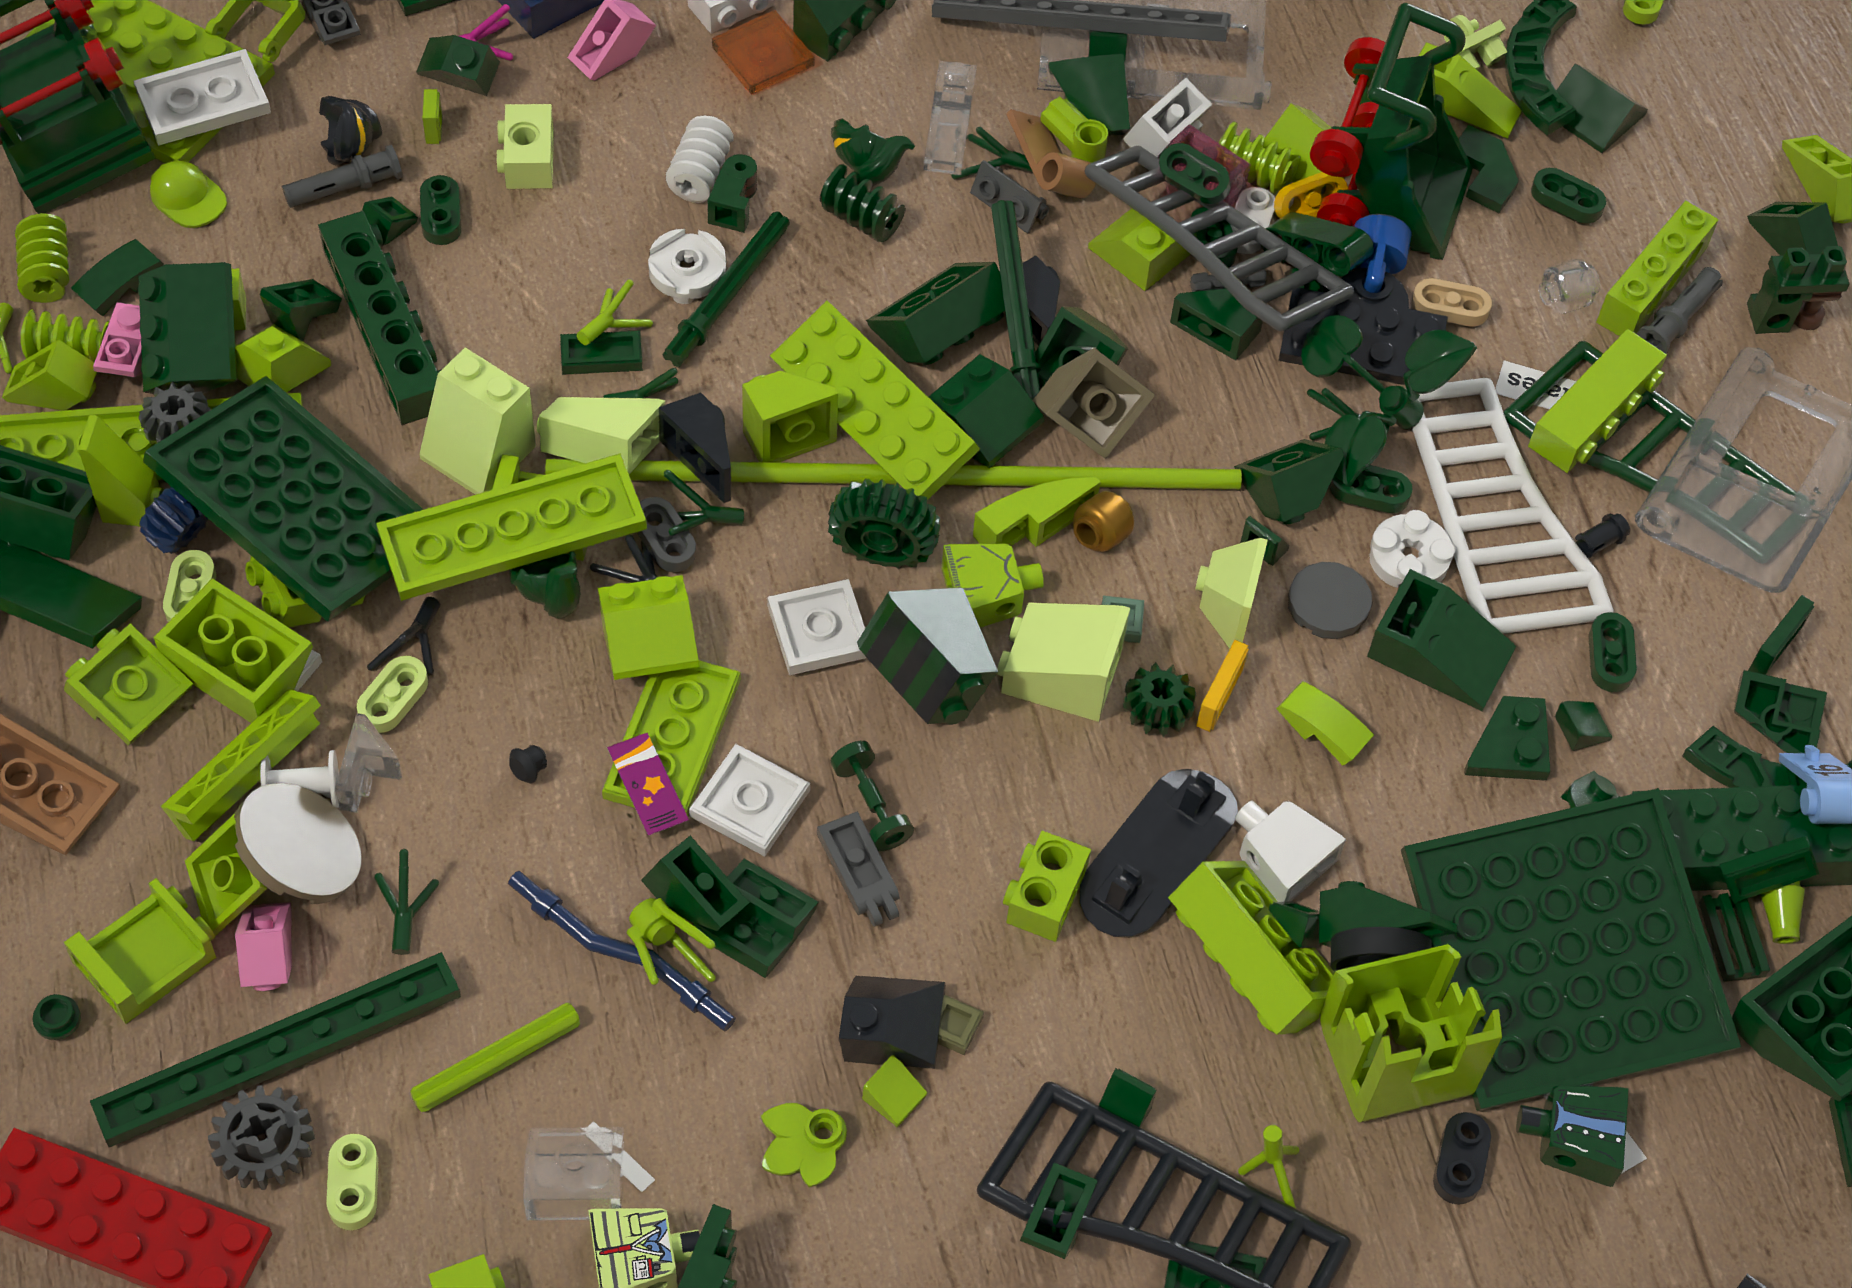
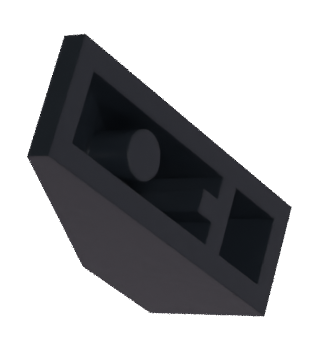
[659,392,731,503]

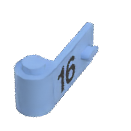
[1779,745,1852,824]

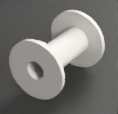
[261,750,340,808]

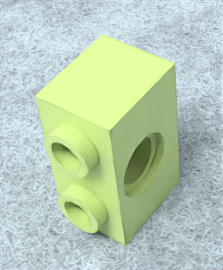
[497,104,554,189]

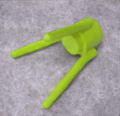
[627,898,716,985]

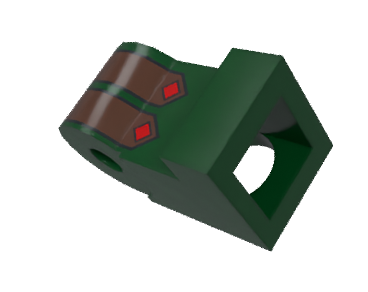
[708,154,757,233]

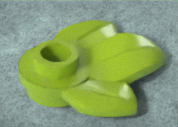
[761,1103,847,1188]

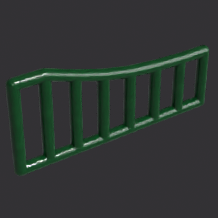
[1503,341,1816,566]

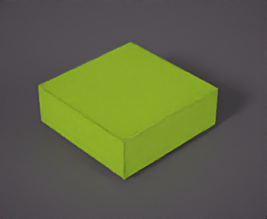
[422,89,443,144]

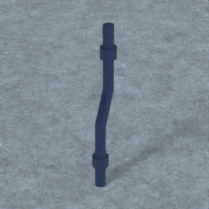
[508,871,736,1032]

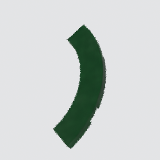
[1505,0,1577,136]
[1682,726,1852,788]

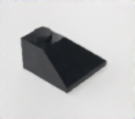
[839,975,946,1069]

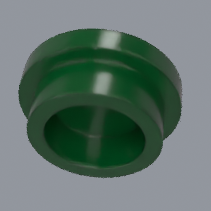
[32,994,81,1040]

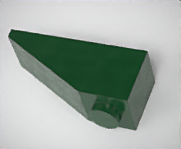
[1319,881,1457,948]

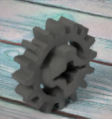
[208,1085,315,1190]

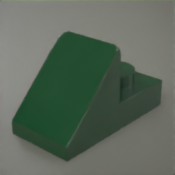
[259,279,342,341]

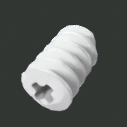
[666,115,733,203]

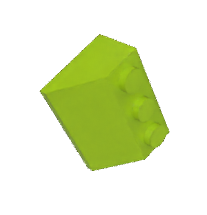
[154,578,313,723]

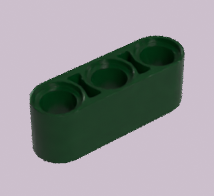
[1261,212,1374,276]

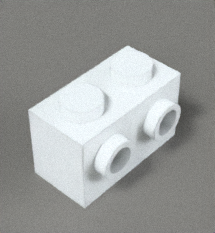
[1123,78,1212,158]

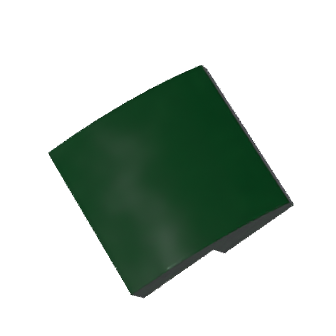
[693,858,818,978]

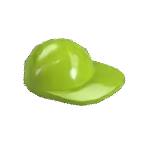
[150,160,227,228]

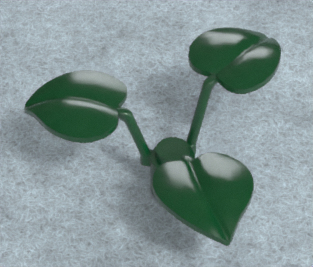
[1301,315,1477,487]

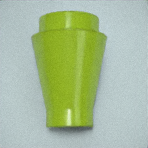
[1760,881,1805,944]

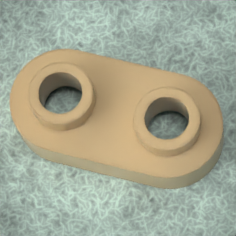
[1412,278,1492,327]

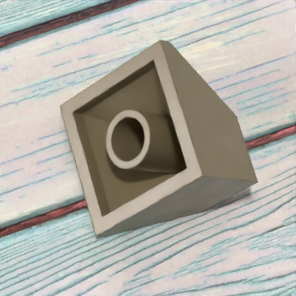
[1032,348,1155,459]

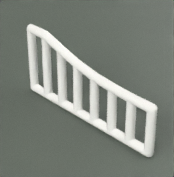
[1405,378,1614,634]

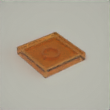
[712,10,815,95]

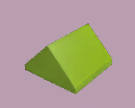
[1263,103,1331,188]

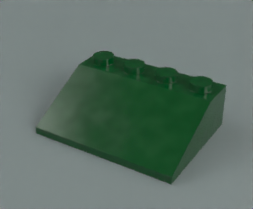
[1732,916,1852,1102]

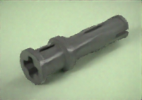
[281,144,403,208]
[1637,267,1723,354]

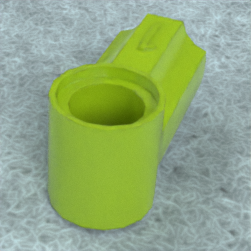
[1041,96,1108,163]

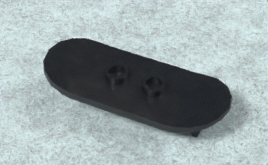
[1080,769,1238,937]

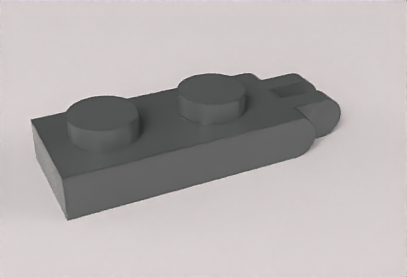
[817,811,900,927]

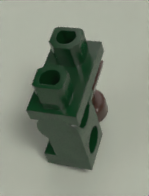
[1747,246,1850,334]

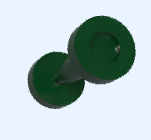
[830,741,914,851]

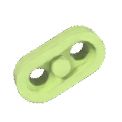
[163,550,216,622]
[357,656,428,733]
[326,1134,378,1230]

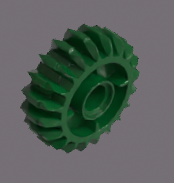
[828,479,940,569]

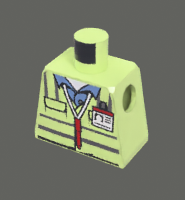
[588,1208,700,1288]

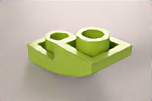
[1276,681,1374,766]

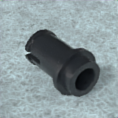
[1575,513,1630,558]

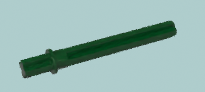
[991,200,1042,406]
[662,211,790,367]

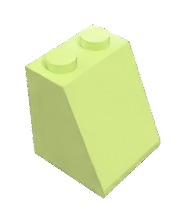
[419,348,536,495]
[997,603,1130,722]

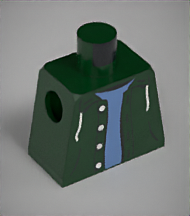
[1516,1085,1629,1187]

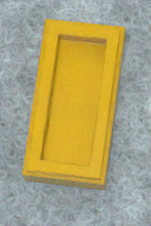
[1196,640,1249,732]

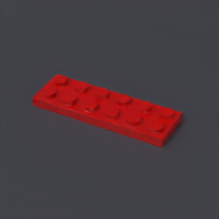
[0,1128,272,1288]

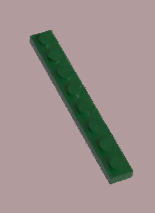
[90,952,461,1148]

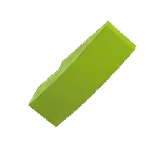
[973,476,1101,547]

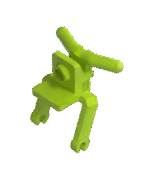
[205,0,305,62]

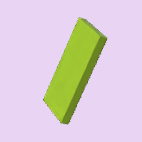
[602,660,741,816]

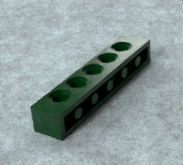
[318,211,442,425]

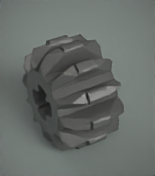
[139,382,211,444]

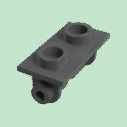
[970,160,1050,234]

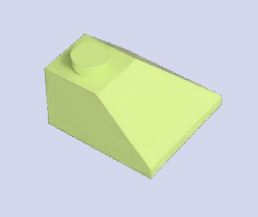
[1195,538,1268,649]

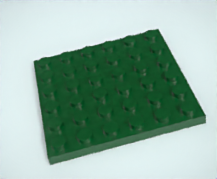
[1401,788,1741,1112]

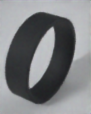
[1330,927,1431,972]

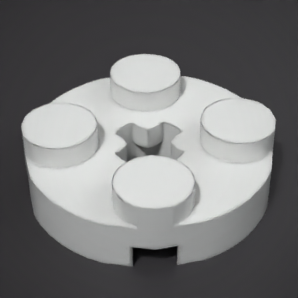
[648,229,726,304]
[1369,510,1455,588]

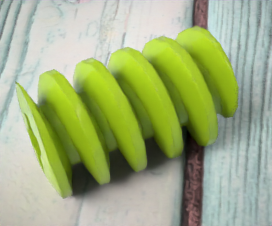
[1215,121,1301,195]
[15,213,70,303]
[21,309,110,362]

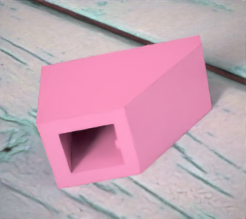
[93,302,142,377]

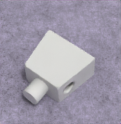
[1235,801,1346,902]

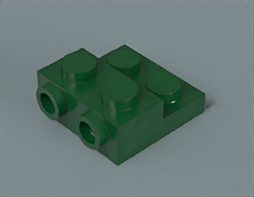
[678,1204,737,1288]

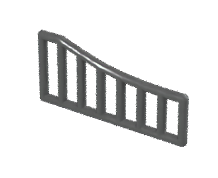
[1084,146,1354,331]

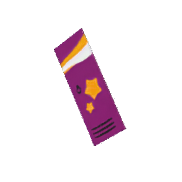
[607,733,689,836]

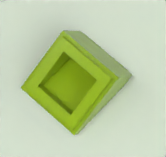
[862,1055,928,1128]

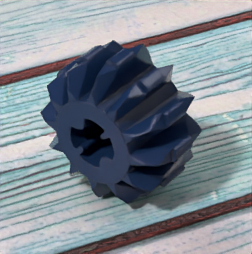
[139,487,209,554]

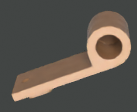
[1006,109,1096,199]

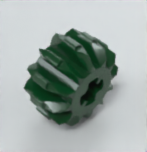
[1123,662,1196,737]

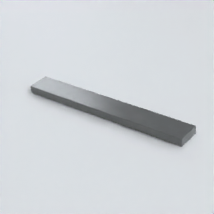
[932,0,1231,42]

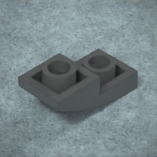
[300,0,361,45]

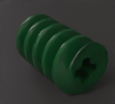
[820,164,906,242]

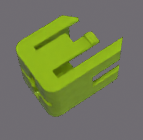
[1320,944,1502,1123]

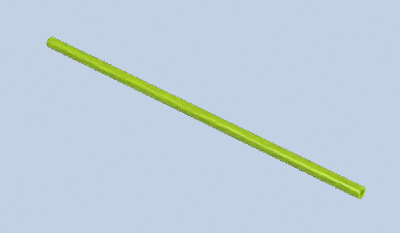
[545,459,1242,489]

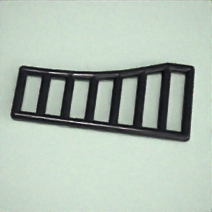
[977,1081,1351,1288]

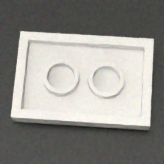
[134,49,271,146]

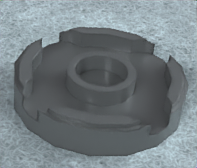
[1288,562,1372,639]

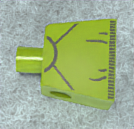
[941,544,1044,628]

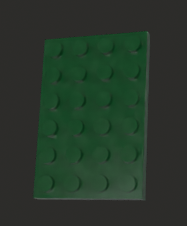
[143,376,424,622]

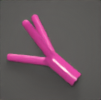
[459,4,513,61]

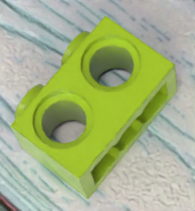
[1003,830,1091,942]

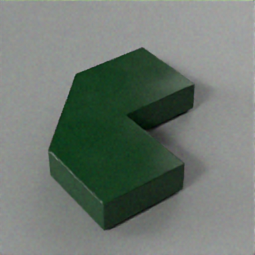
[1458,125,1519,213]

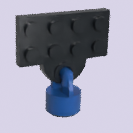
[1278,214,1448,385]

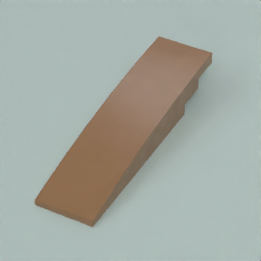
[0,714,120,855]

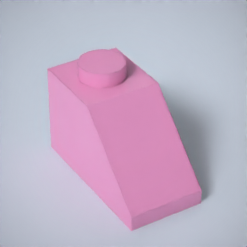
[567,0,656,81]
[235,902,292,991]

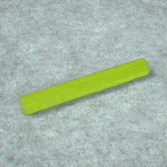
[410,1003,580,1112]

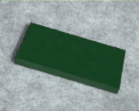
[0,540,142,649]

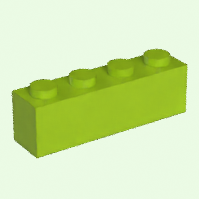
[1528,329,1667,473]

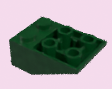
[1367,569,1516,712]

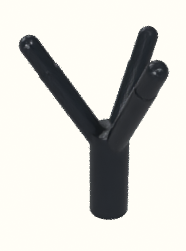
[590,535,658,583]
[367,596,441,676]

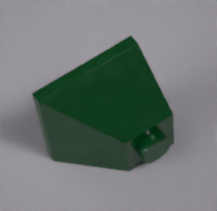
[1035,306,1128,388]
[1234,439,1344,525]

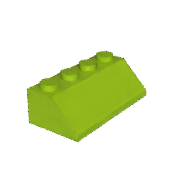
[1168,861,1335,1035]

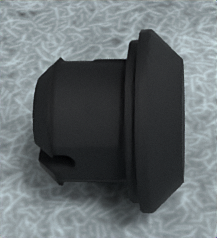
[509,745,547,784]

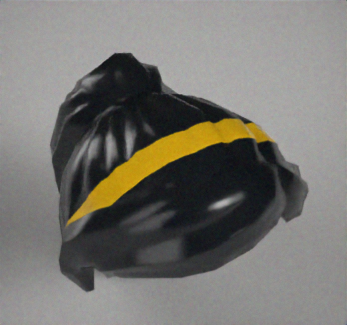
[319,96,382,165]

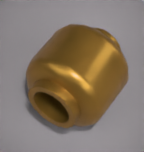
[1073,491,1134,552]

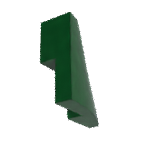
[1048,54,1130,136]
[1734,670,1827,753]

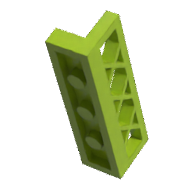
[161,689,321,841]

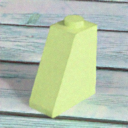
[537,397,665,474]

